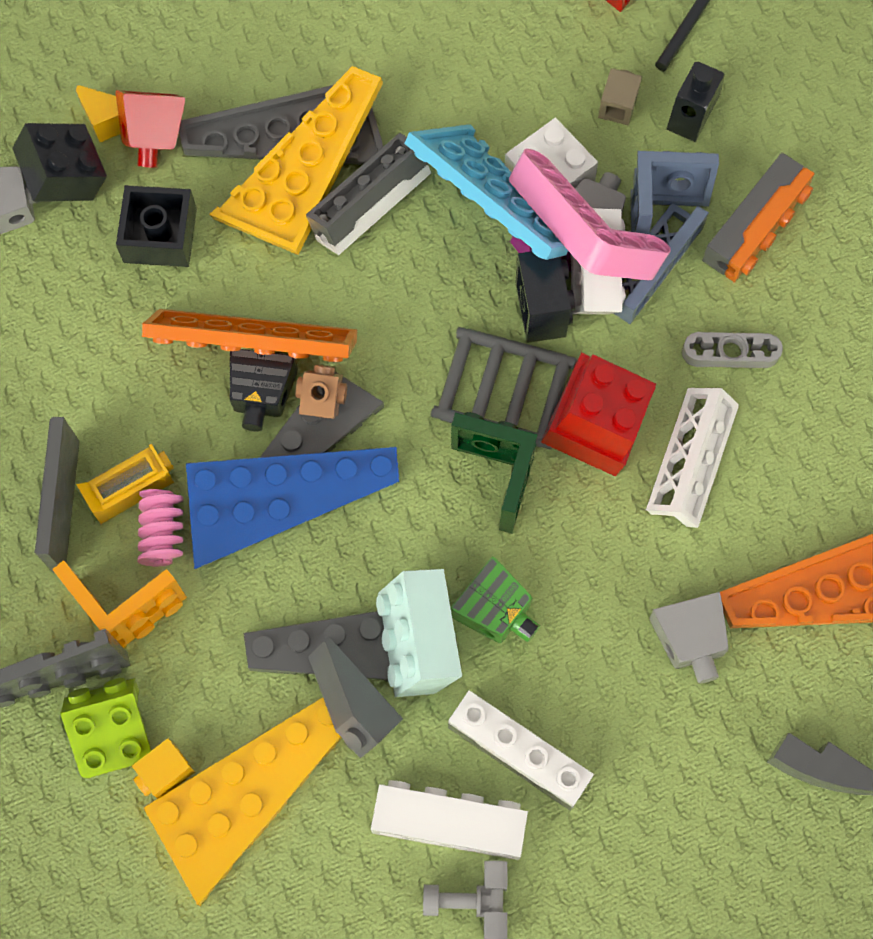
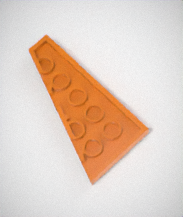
[719,534,873,628]

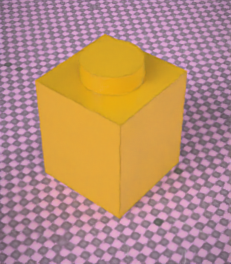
[132,738,195,798]

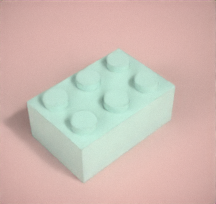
[376,569,462,697]

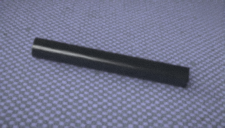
[655,0,710,71]

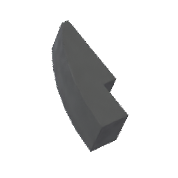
[767,733,873,795]

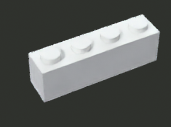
[371,780,528,860]

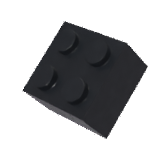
[12,123,107,202]
[116,185,197,267]
[515,251,575,343]

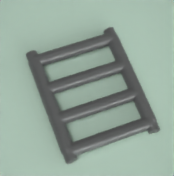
[431,327,577,449]

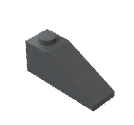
[308,637,403,758]

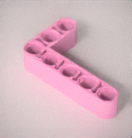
[509,149,671,280]

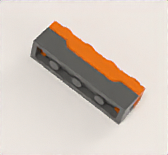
[702,153,815,283]

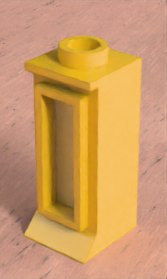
[76,444,174,524]

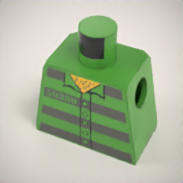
[450,556,540,643]

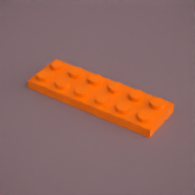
[142,309,358,362]

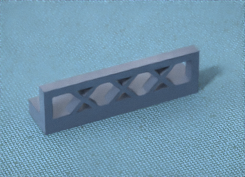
[614,203,709,324]

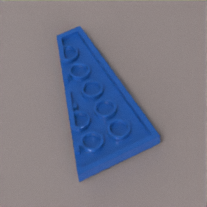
[186,447,399,569]

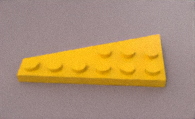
[209,66,383,255]
[143,697,341,906]

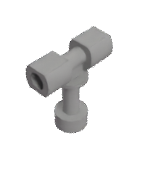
[423,861,507,939]

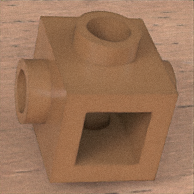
[295,365,347,419]

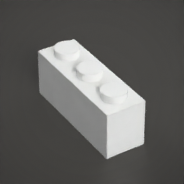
[571,208,626,315]

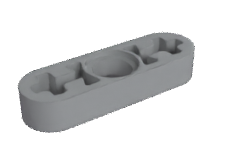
[682,332,783,368]

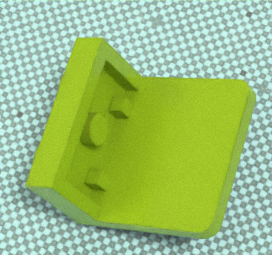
[60,678,152,778]

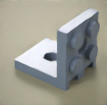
[630,151,719,234]

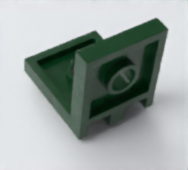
[451,412,538,534]

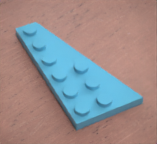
[404,124,568,260]

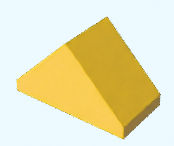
[76,85,121,142]

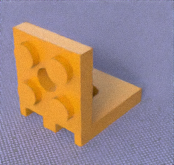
[52,560,187,648]

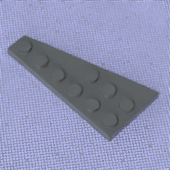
[179,85,383,165]
[0,629,131,708]

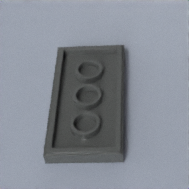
[34,417,80,573]

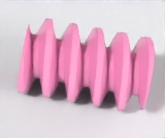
[137,489,184,567]

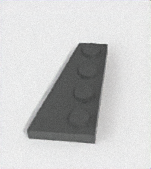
[260,371,384,457]
[244,611,390,682]

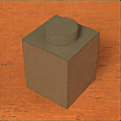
[598,68,642,126]

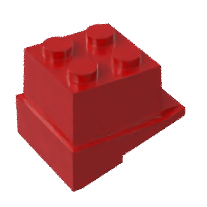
[541,352,656,477]

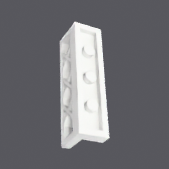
[646,388,739,528]

